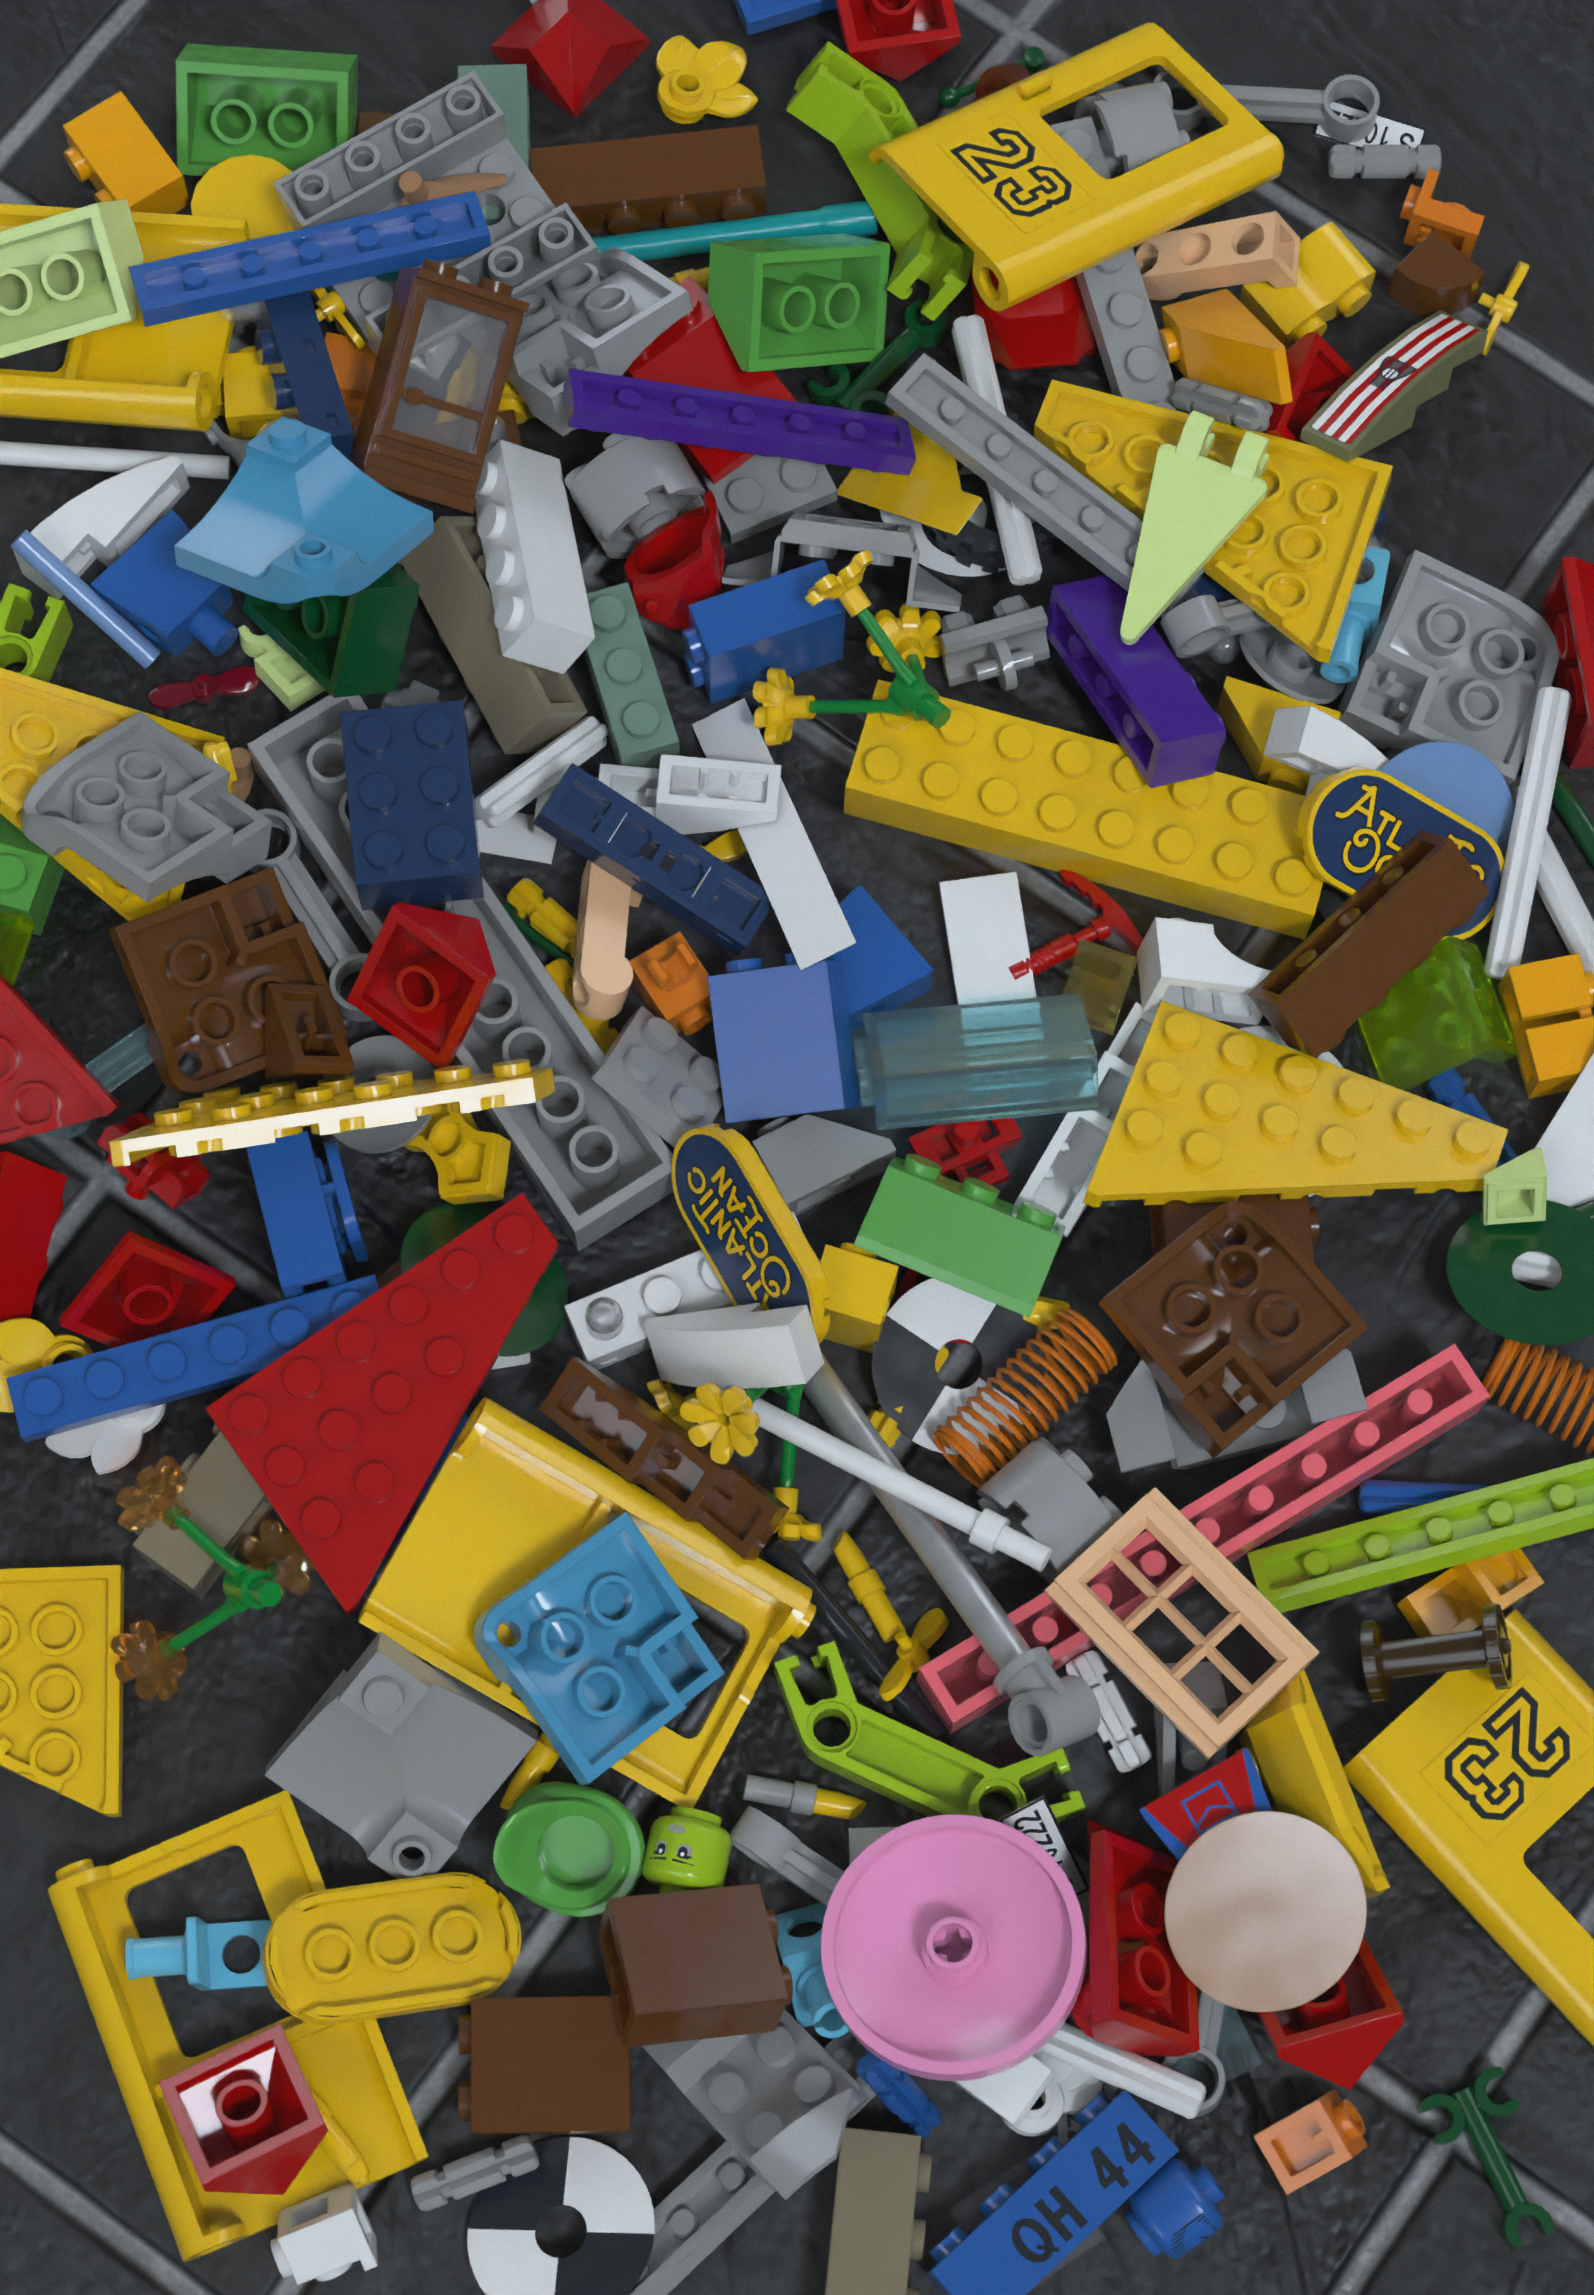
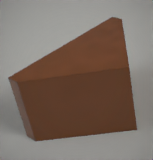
[265,983,355,1081]

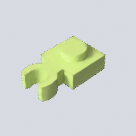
[238,625,325,711]

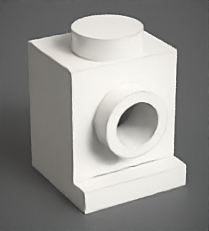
[270,2182,377,2285]

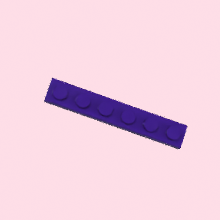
[563,368,916,476]

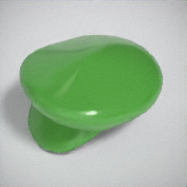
[493,1781,645,1917]

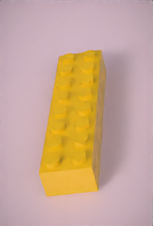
[844,679,1324,940]

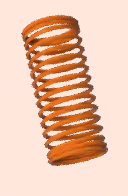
[932,1307,1117,1488]
[1482,1338,1594,1455]

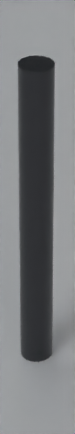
[764,1538,947,1740]

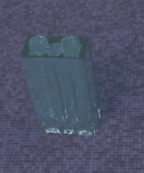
[852,993,1099,1130]

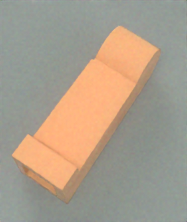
[1135,211,1300,301]
[571,860,643,1020]

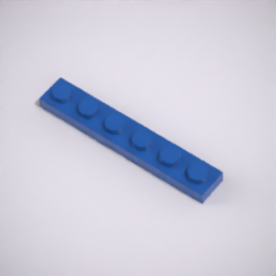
[129,191,491,327]
[6,1274,379,1443]

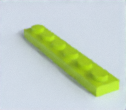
[1247,1458,1594,1613]

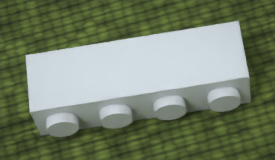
[474,439,595,674]

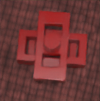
[908,1086,1023,1185]
[97,1113,209,1209]

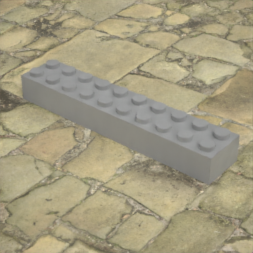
[247,695,674,1252]

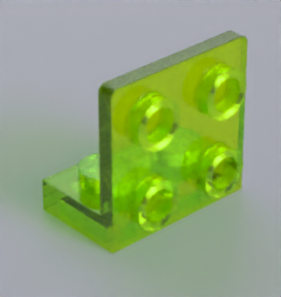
[1357,936,1519,1091]

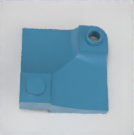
[174,416,434,604]
[474,1512,725,1786]

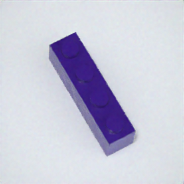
[1046,575,1226,788]

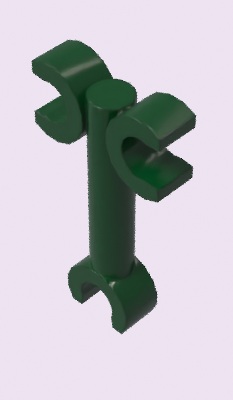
[807,299,948,416]
[1416,2067,1554,2250]

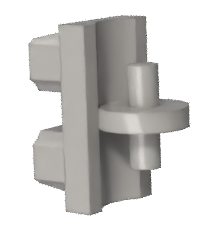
[940,595,1050,692]

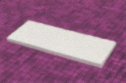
[939,872,1046,1070]

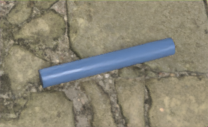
[10,529,161,669]

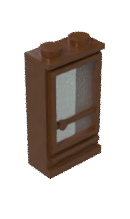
[349,259,530,514]

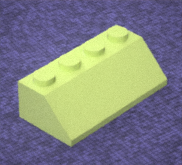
[0,199,144,359]

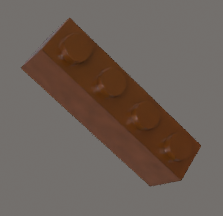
[529,125,766,234]
[1248,830,1490,1059]

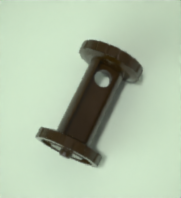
[1360,1604,1513,1705]

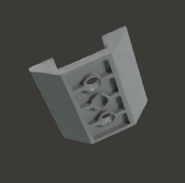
[273,70,598,360]

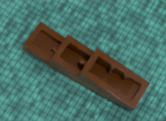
[539,1357,790,1560]

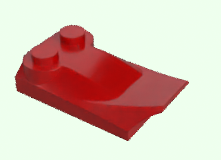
[969,264,1095,371]
[1070,1819,1200,2057]

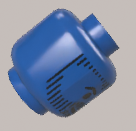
[1124,2158,1226,2259]

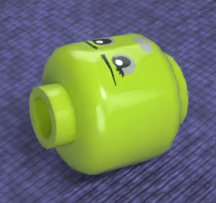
[641,1806,733,1893]

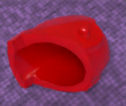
[624,491,725,630]

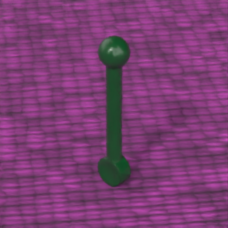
[938,46,1045,109]
[500,902,574,968]

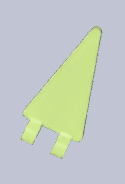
[1120,410,1270,645]

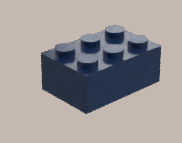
[340,700,484,911]

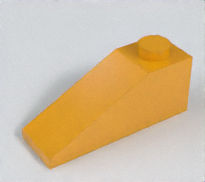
[1159,288,1293,405]

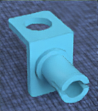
[1320,547,1390,683]
[776,1902,849,2038]
[125,1917,272,1991]

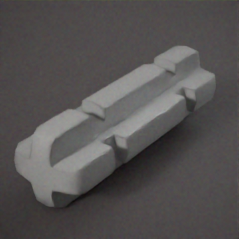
[1328,145,1442,178]
[1171,378,1273,433]
[410,2135,539,2211]

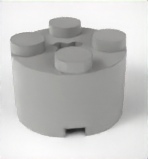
[1074,81,1191,179]
[564,433,705,559]
[976,1437,1123,1584]

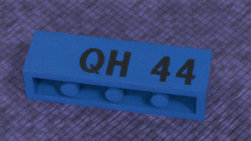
[925,2090,1179,2295]

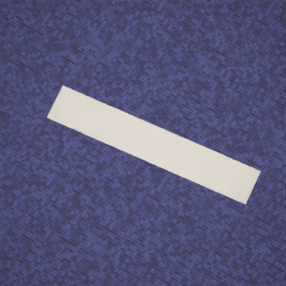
[691,698,856,970]

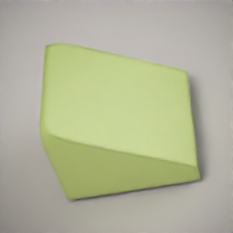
[1482,1148,1547,1225]

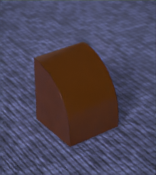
[1387,230,1486,316]

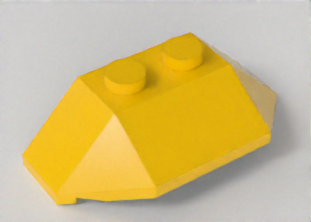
[1235,1659,1390,1899]

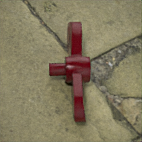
[148,666,260,710]

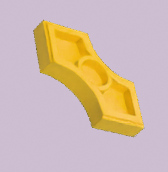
[403,1103,511,1205]

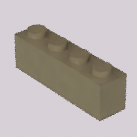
[400,516,588,755]
[133,1424,273,1600]
[825,2128,932,2295]

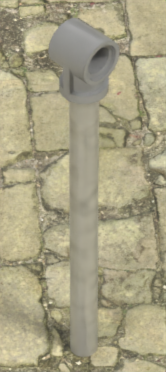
[803,1352,1100,1756]

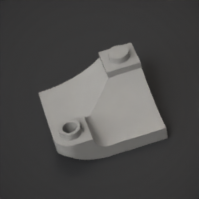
[458,248,693,436]
[1337,550,1559,785]
[21,712,273,902]
[264,1631,538,1880]

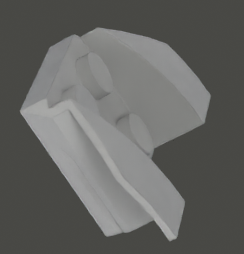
[722,512,962,612]
[1106,1348,1368,1473]
[642,2009,870,2200]

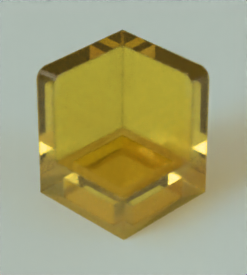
[1056,940,1138,1035]

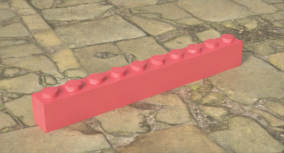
[916,1344,1490,1735]

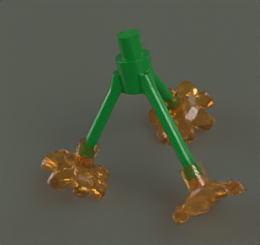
[111,1456,315,1701]

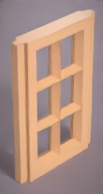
[1044,1487,1319,1760]

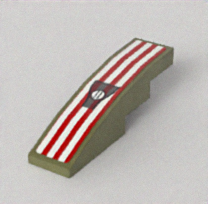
[1300,310,1488,462]

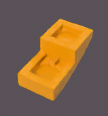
[1397,1548,1545,1637]

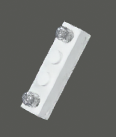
[564,1212,803,1370]

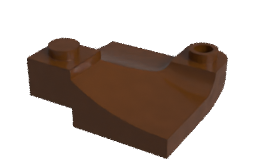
[109,867,348,1095]
[1099,1201,1369,1459]

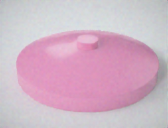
[821,1814,1087,2081]

